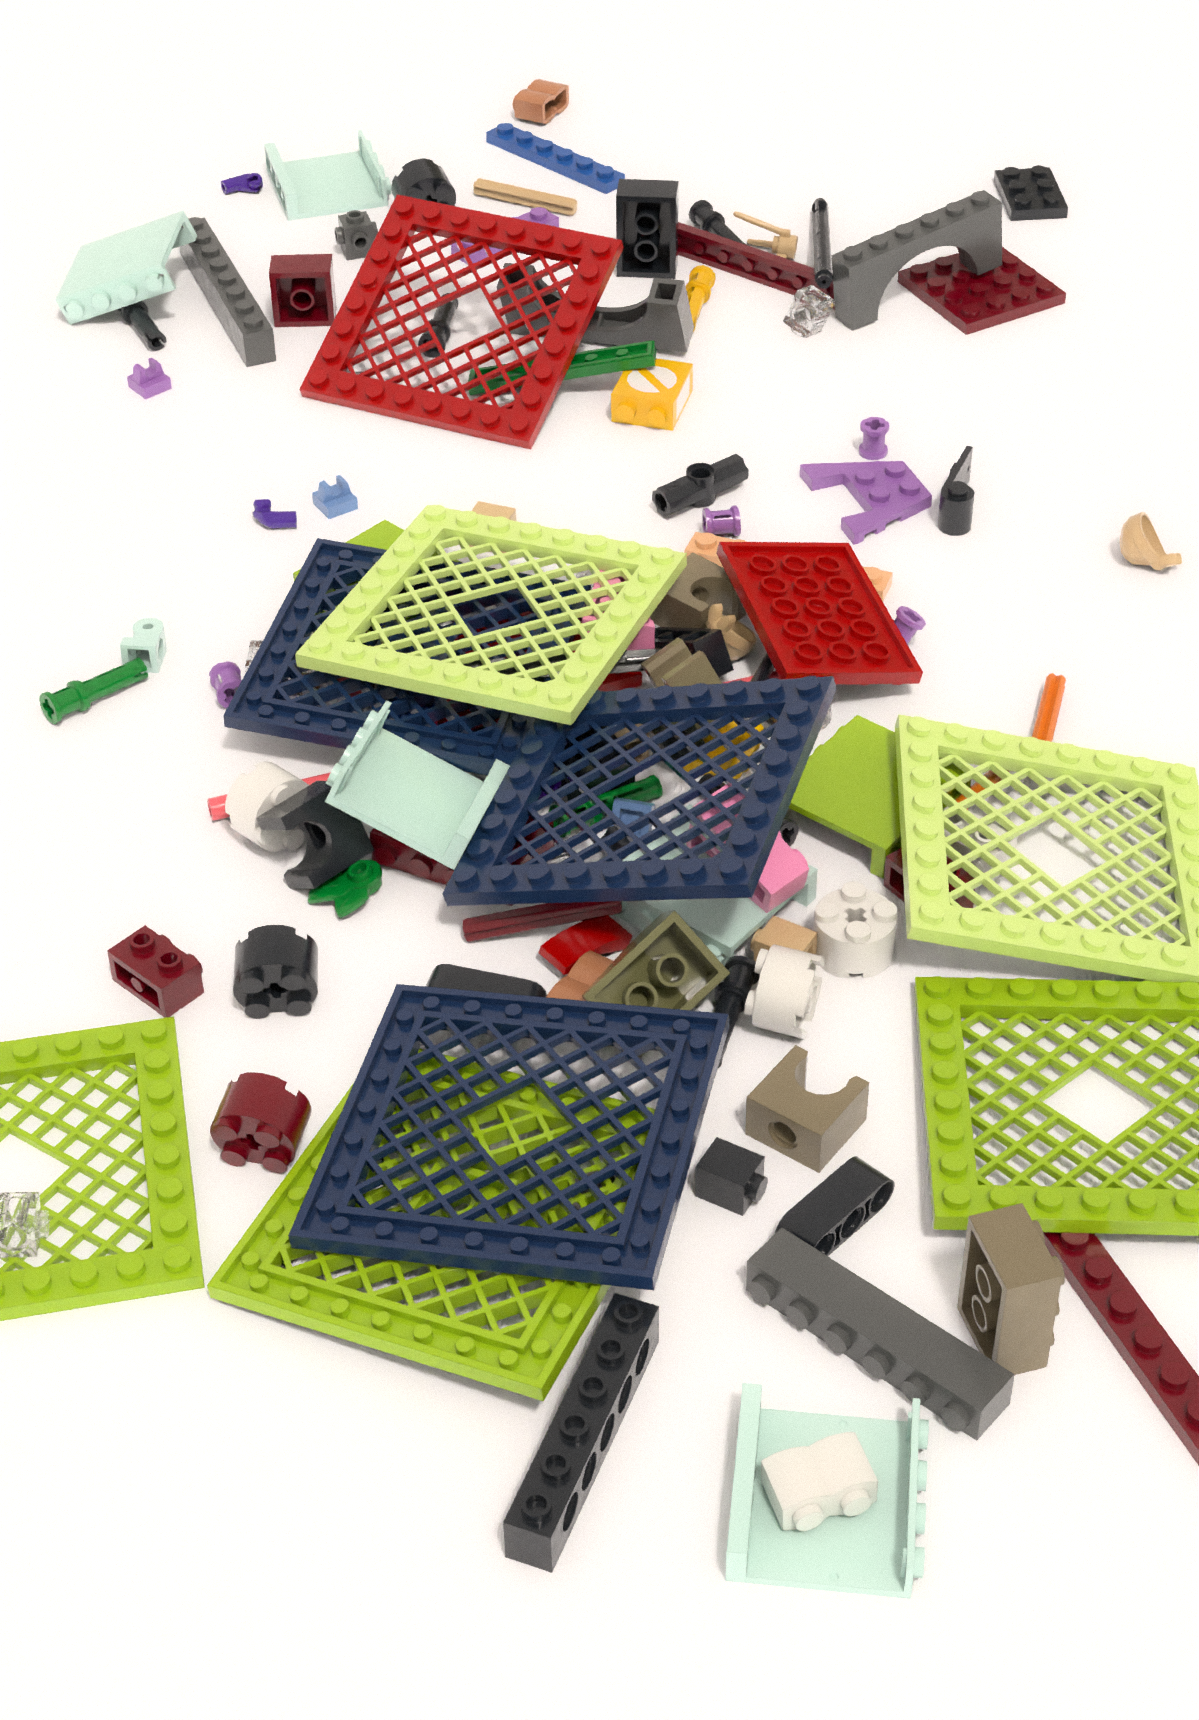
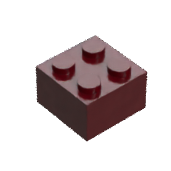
[269,254,337,327]

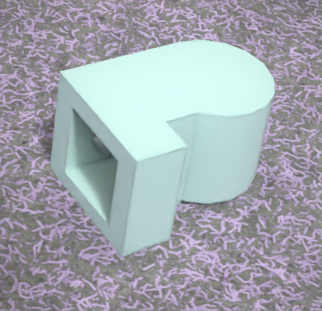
[120,618,167,673]

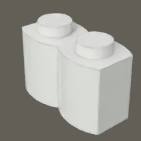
[761,1432,878,1531]

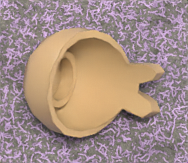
[1119,512,1182,570]
[705,603,757,661]

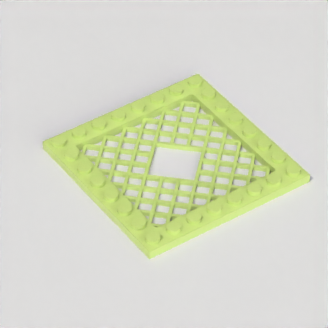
[295,505,687,725]
[894,714,1199,982]

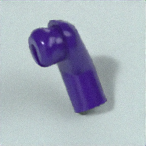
[220,173,263,194]
[252,499,297,528]

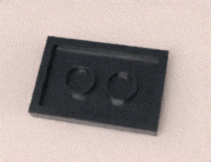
[994,165,1068,221]

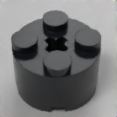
[391,158,456,206]
[233,925,318,1019]

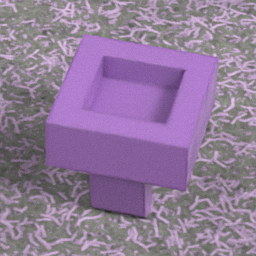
[127,357,172,400]

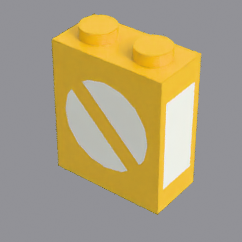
[611,358,693,431]

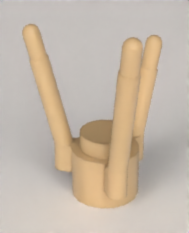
[733,211,798,259]

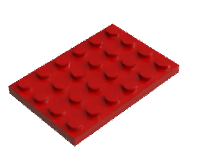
[716,542,923,686]

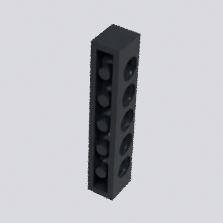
[503,1293,659,1573]

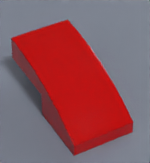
[538,916,633,975]

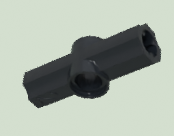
[652,454,749,517]

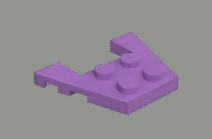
[799,461,932,545]

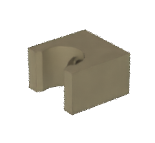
[650,553,746,628]
[641,638,722,740]
[745,1045,870,1173]

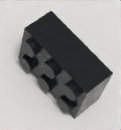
[616,179,679,279]

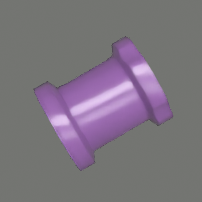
[858,417,890,460]
[702,505,741,536]
[894,606,926,646]
[209,661,242,708]

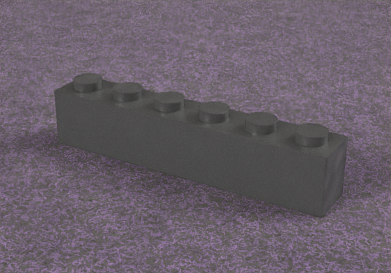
[746,1228,1015,1441]

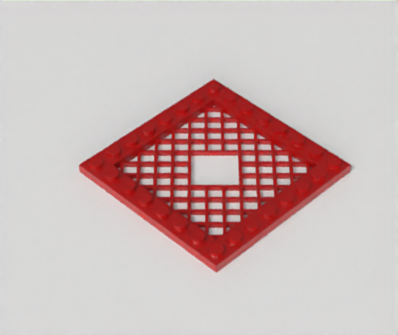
[299,194,624,450]

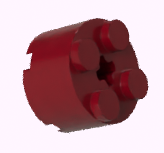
[210,1072,312,1173]

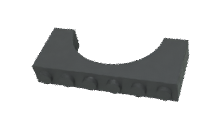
[831,190,1002,331]
[497,263,694,352]

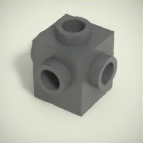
[334,210,378,261]

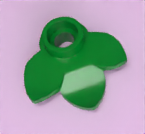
[307,860,382,918]

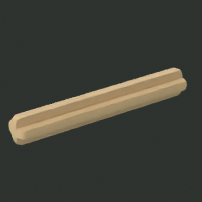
[473,178,578,216]

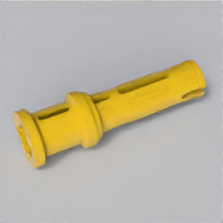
[685,265,716,332]

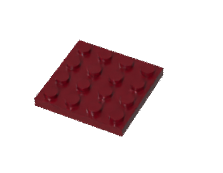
[897,246,1066,335]

